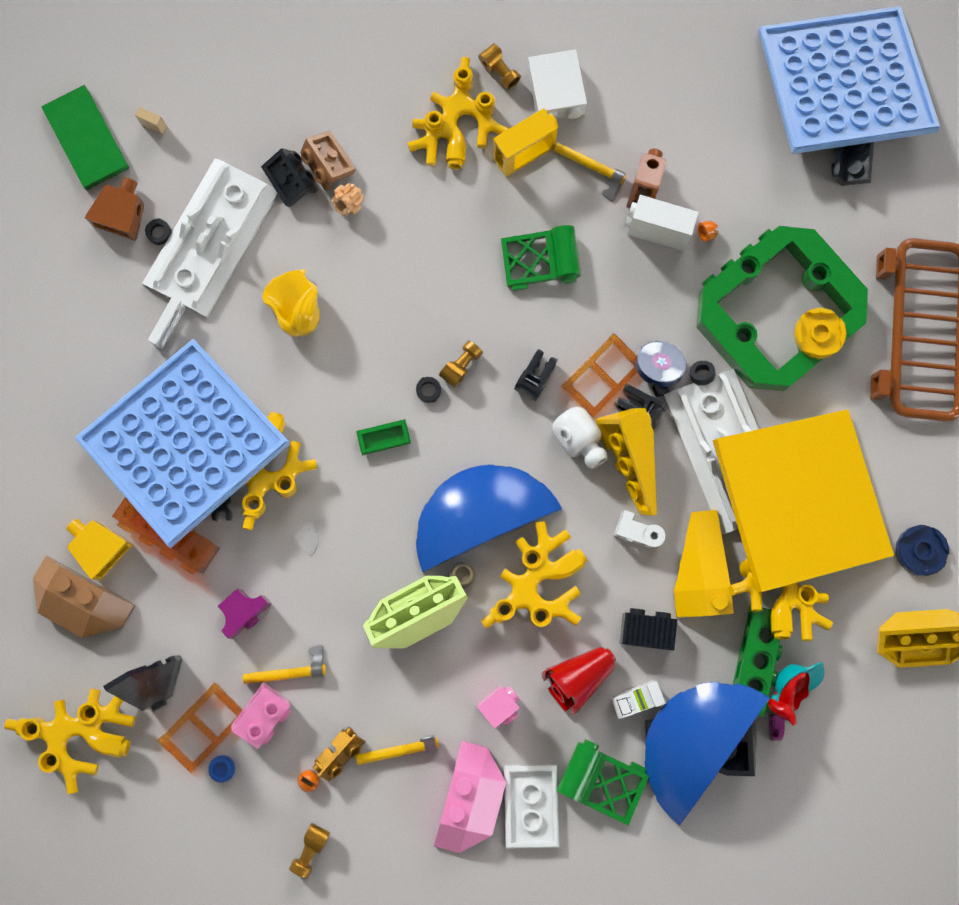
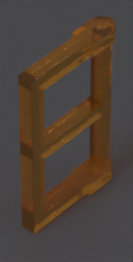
[561,333,637,417]
[158,682,243,773]

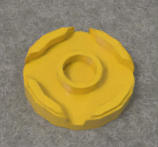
[793,308,847,359]

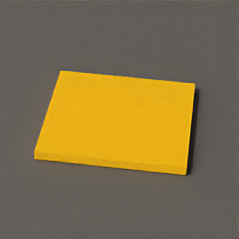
[713,409,894,593]

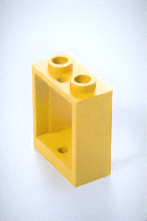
[493,108,558,177]

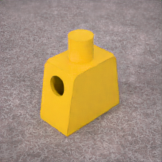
[66,519,133,581]

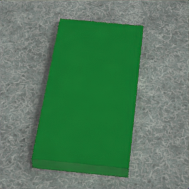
[41,84,130,191]

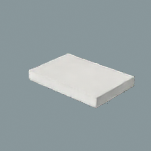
[504,765,559,849]

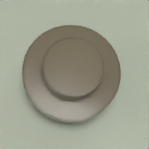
[450,562,476,588]

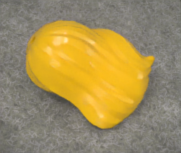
[262,269,320,337]

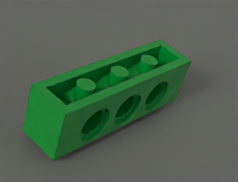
[733,606,782,717]

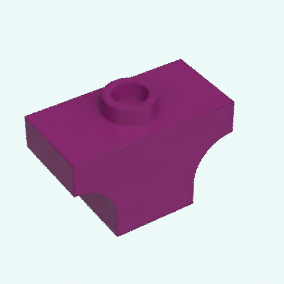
[218,588,272,639]

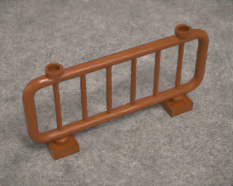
[870,238,959,422]

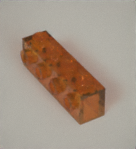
[112,497,220,574]

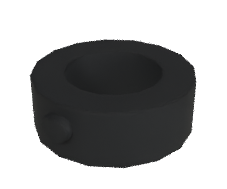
[145,218,172,245]
[690,361,715,386]
[416,377,441,403]

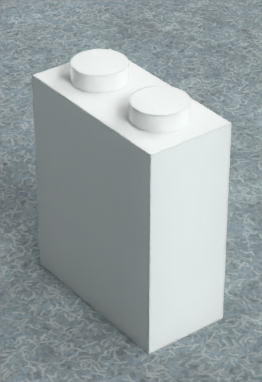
[527,49,587,120]
[625,195,699,251]

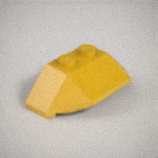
[877,609,959,668]

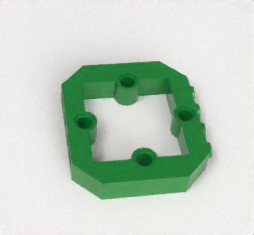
[697,226,868,391]

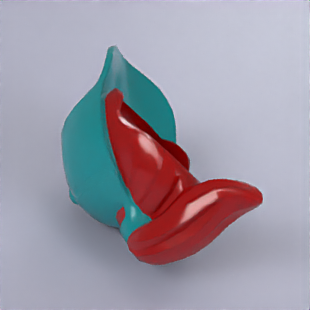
[768,662,825,726]

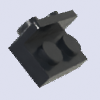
[831,142,874,186]
[261,148,318,207]

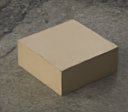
[135,107,167,135]

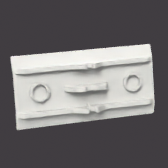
[142,159,278,318]
[663,369,759,535]

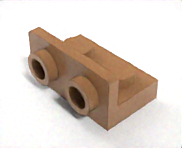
[300,130,356,191]

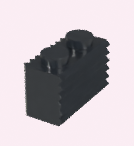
[620,608,678,651]

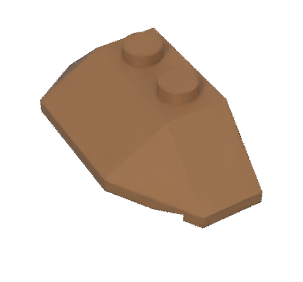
[33,555,135,638]

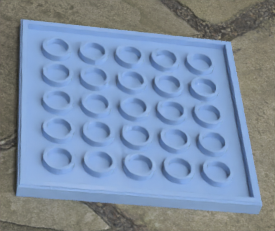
[758,6,940,154]
[75,339,290,548]

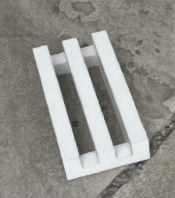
[148,297,186,351]

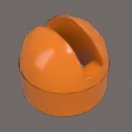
[697,221,719,242]
[298,770,320,792]

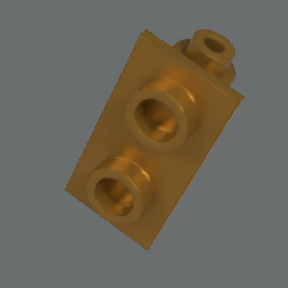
[313,726,365,781]

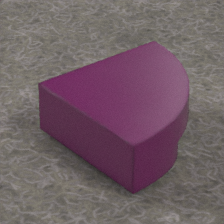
[768,714,785,741]

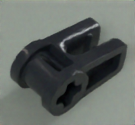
[514,349,558,402]
[614,383,668,429]

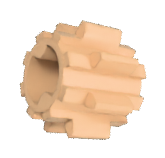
[331,183,364,216]

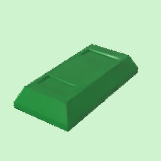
[356,419,411,456]

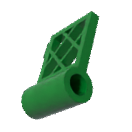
[501,225,581,291]
[557,739,649,826]

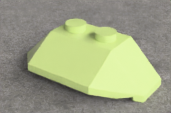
[363,576,467,648]

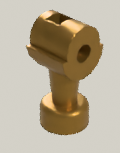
[478,43,521,90]
[439,340,483,388]
[289,823,331,878]

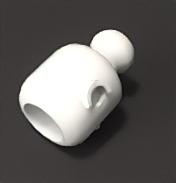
[552,407,608,469]

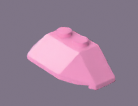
[434,741,506,853]

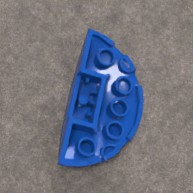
[416,465,562,572]
[644,681,770,826]

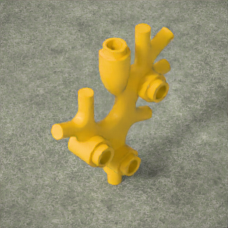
[407,57,509,169]
[242,412,317,531]
[480,521,588,629]
[729,558,833,642]
[4,688,136,795]

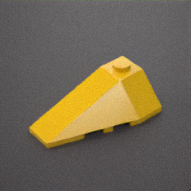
[595,408,657,516]
[673,510,734,617]

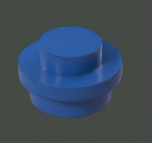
[208,755,235,783]

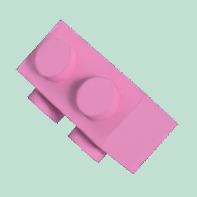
[231,682,290,749]
[477,685,520,729]

